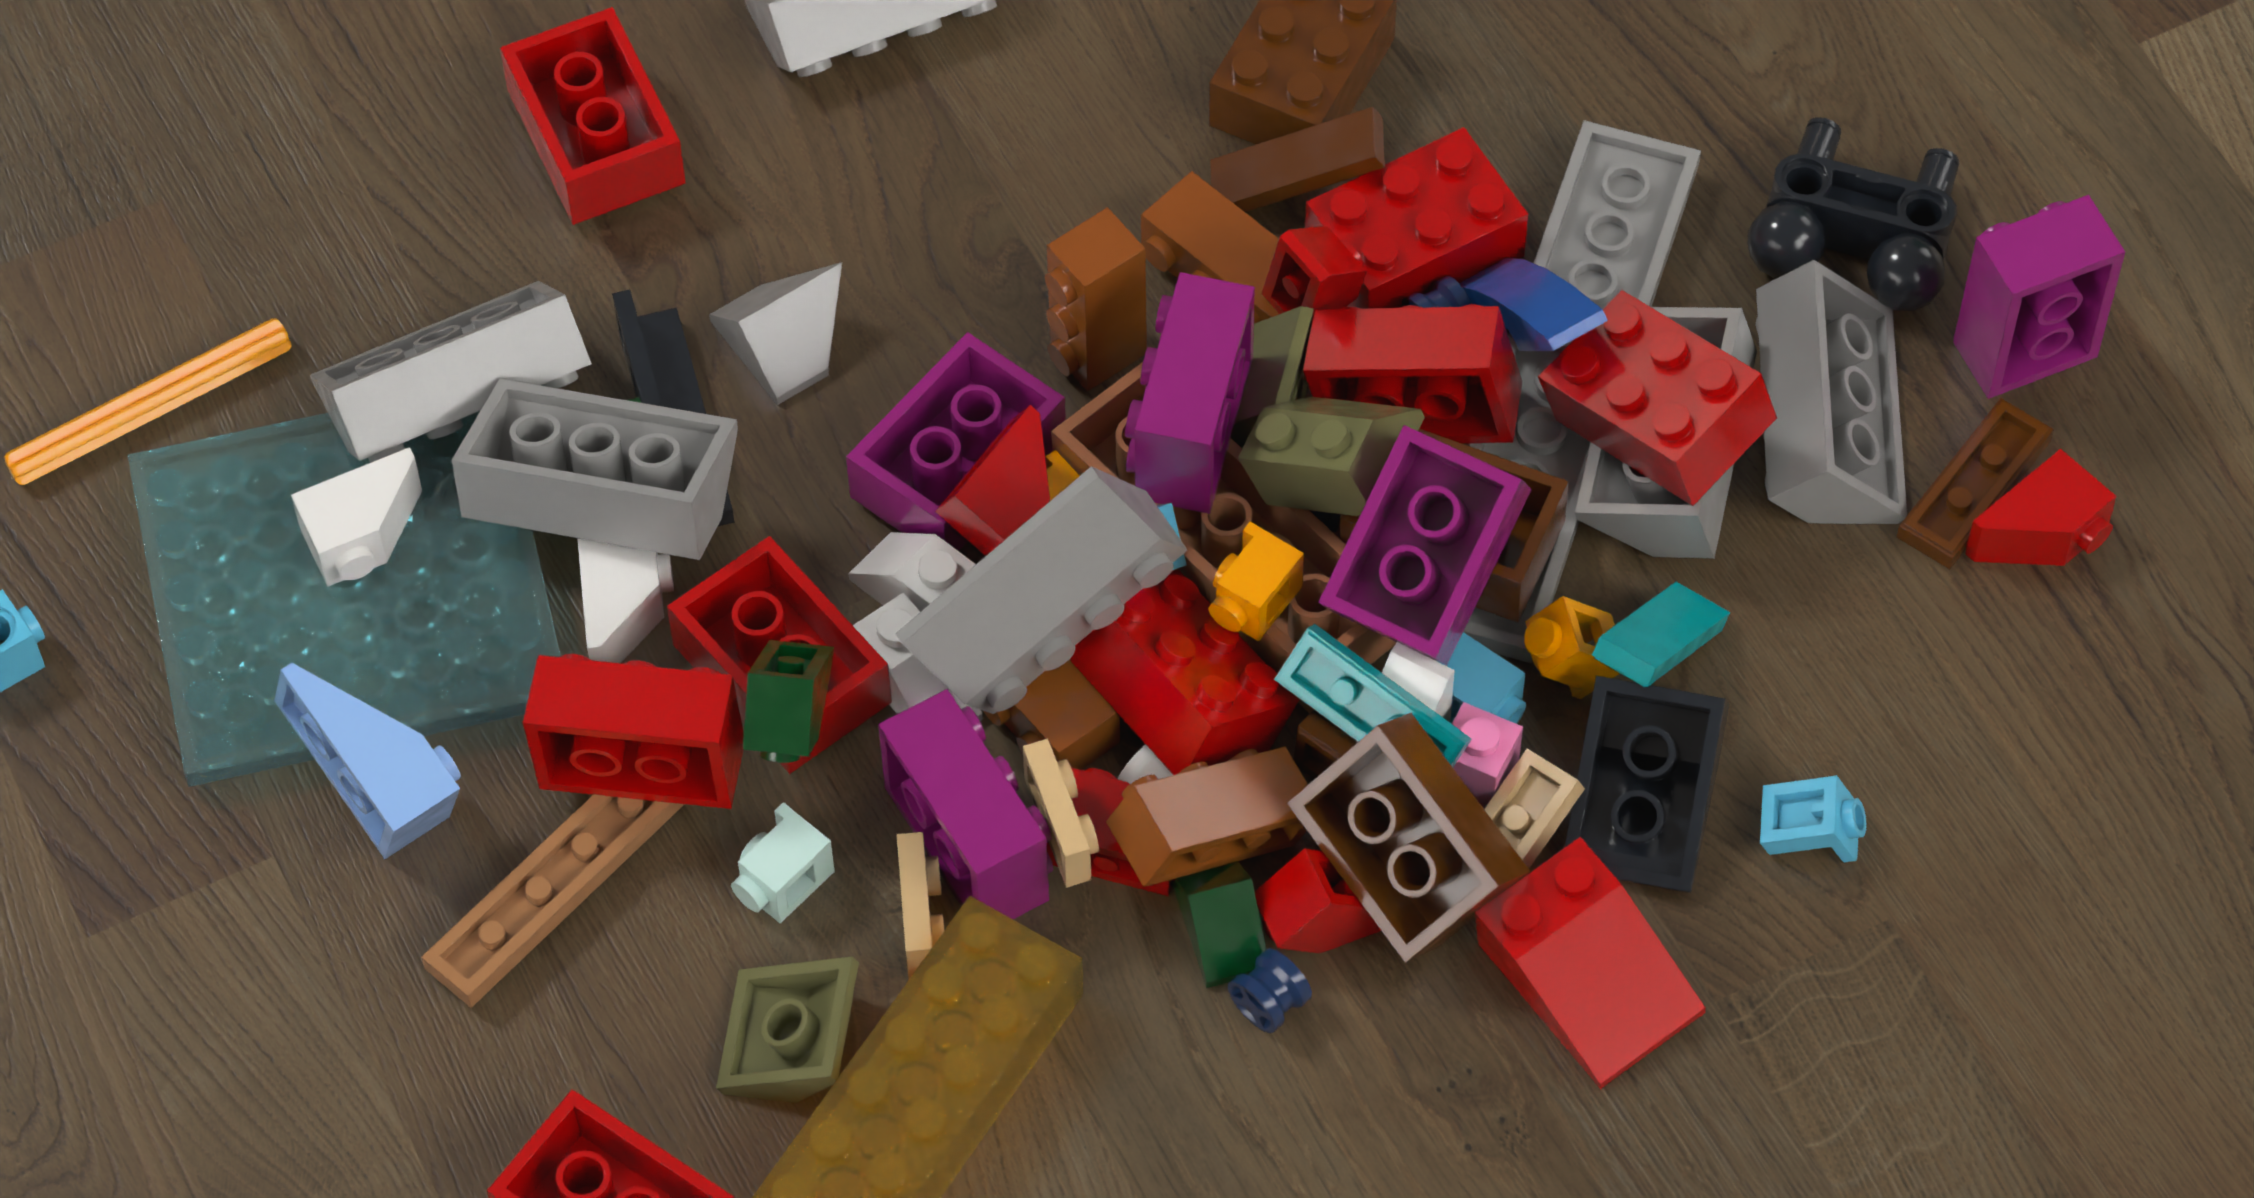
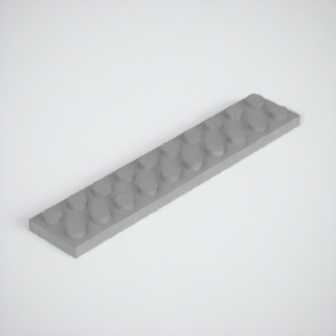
[1463,120,1701,663]

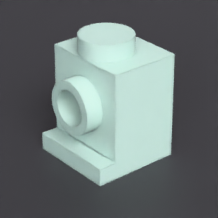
[731,802,835,923]

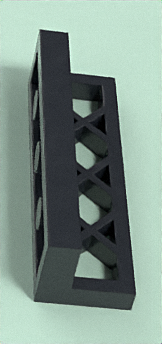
[612,289,735,527]

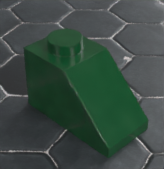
[743,640,834,763]

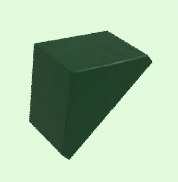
[1172,861,1266,989]

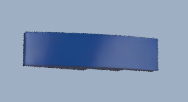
[1459,257,1608,351]

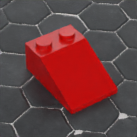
[1475,837,1706,1089]

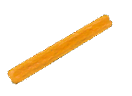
[4,319,291,485]

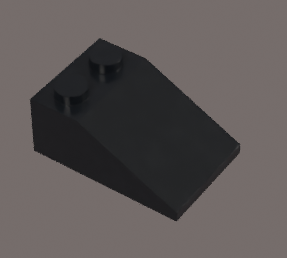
[1565,676,1730,893]

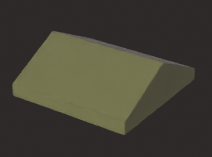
[716,956,859,1103]

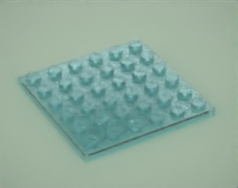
[128,411,560,787]

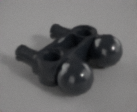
[1747,117,1959,311]

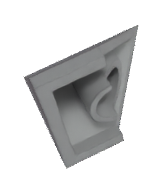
[709,262,842,405]

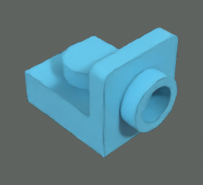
[1760,775,1866,862]

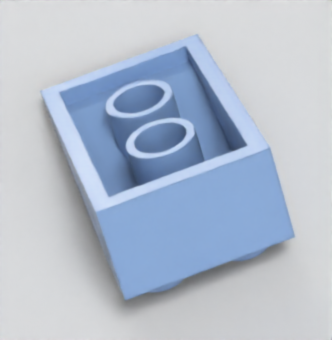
[274,663,461,859]

